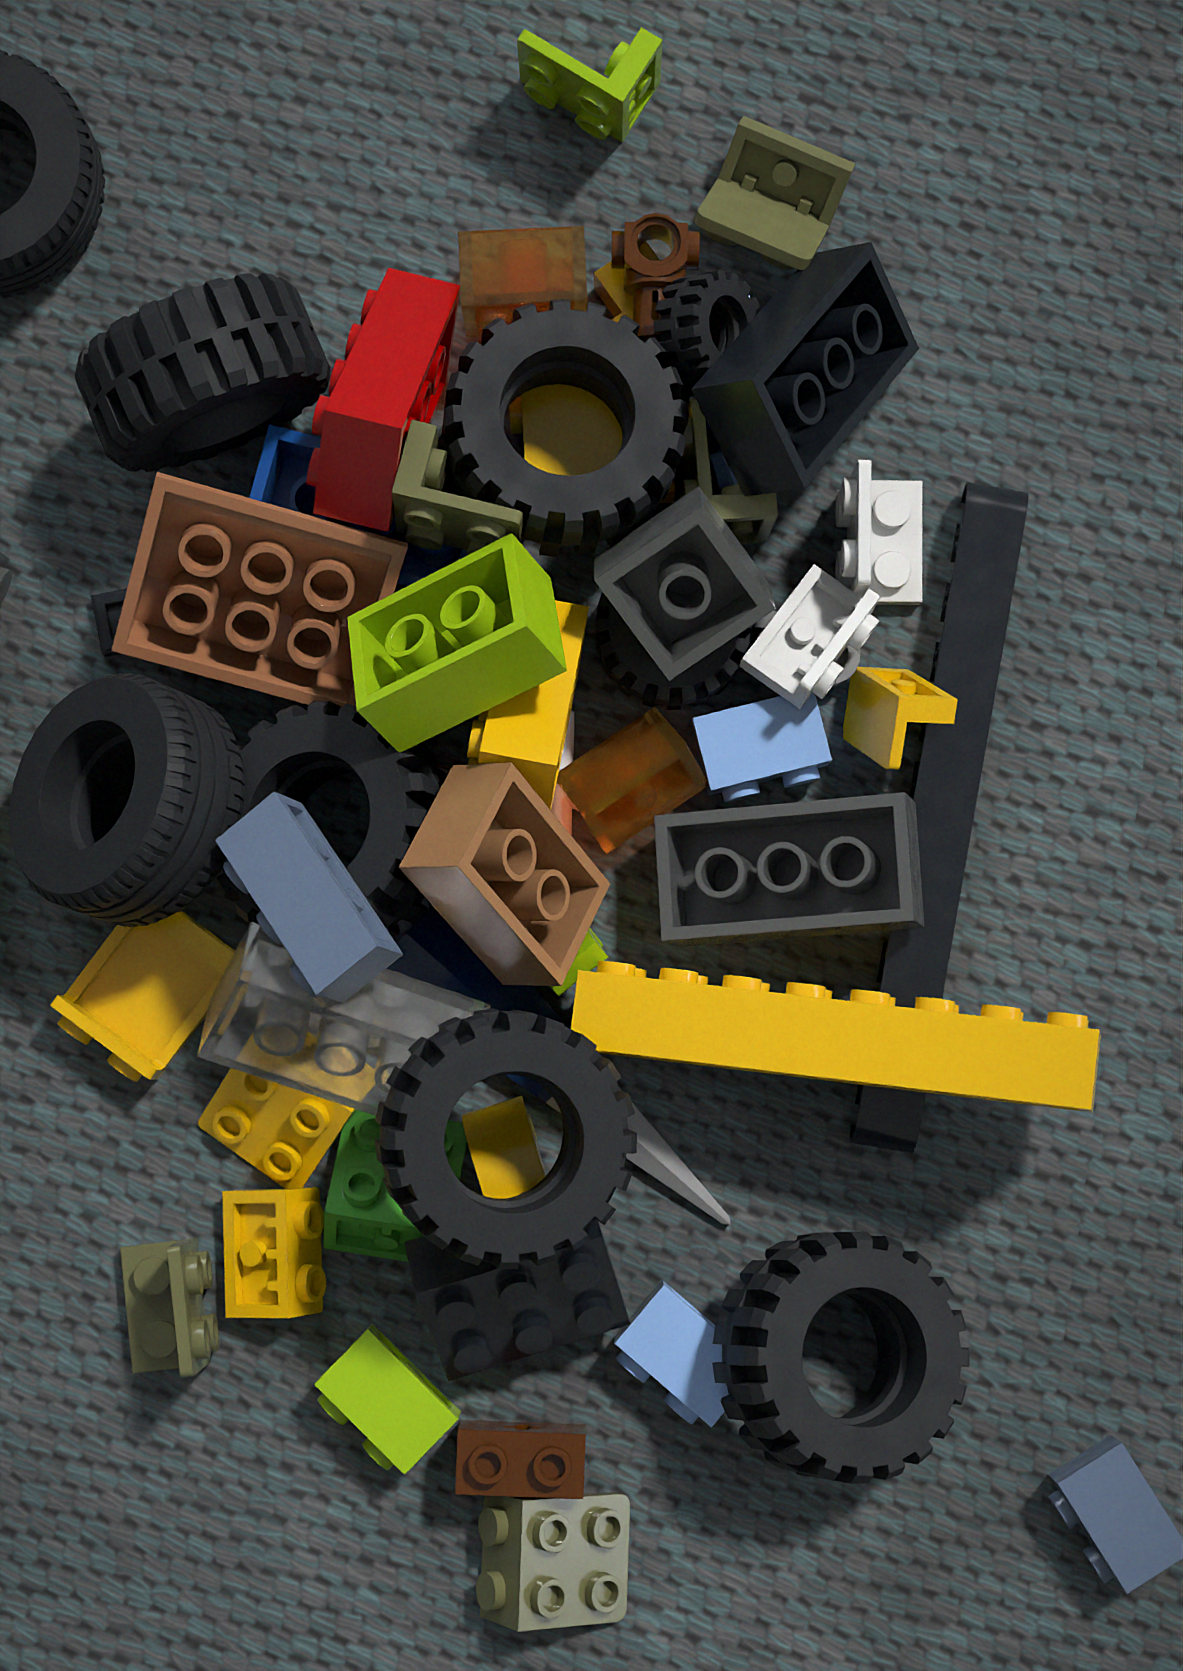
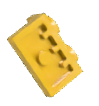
[222,1187,326,1318]

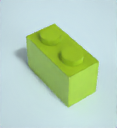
[314,1323,461,1475]

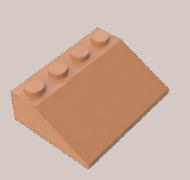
[111,472,408,707]

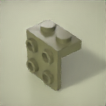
[694,116,856,270]
[476,1492,630,1632]

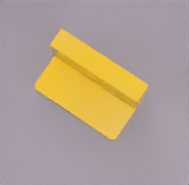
[843,667,958,770]

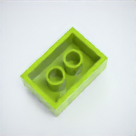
[347,533,567,753]

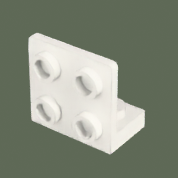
[835,460,922,605]

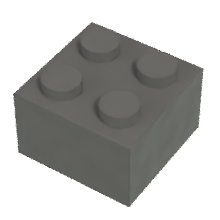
[594,486,776,681]

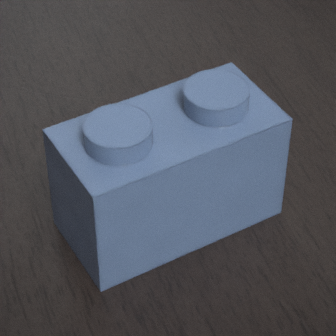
[1048,1435,1183,1594]

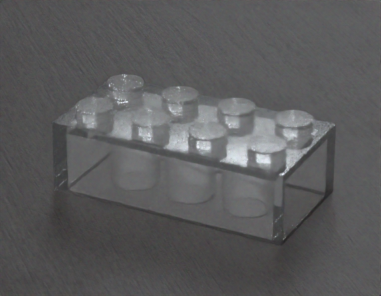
[197,922,490,1116]

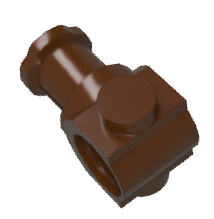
[611,213,700,343]

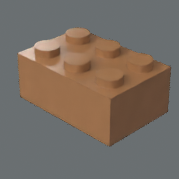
[399,762,610,986]

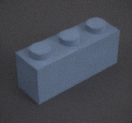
[215,792,403,1002]

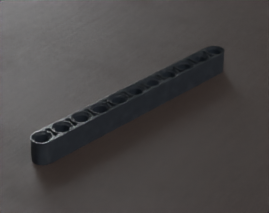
[850,482,1029,1154]

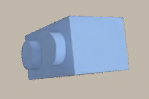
[690,693,832,803]
[614,1280,729,1427]

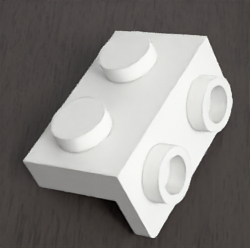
[739,564,880,709]

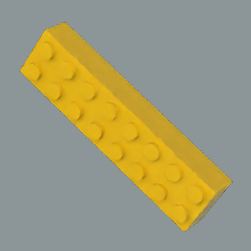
[571,961,1101,1113]

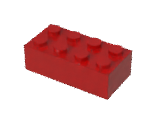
[306,268,461,532]

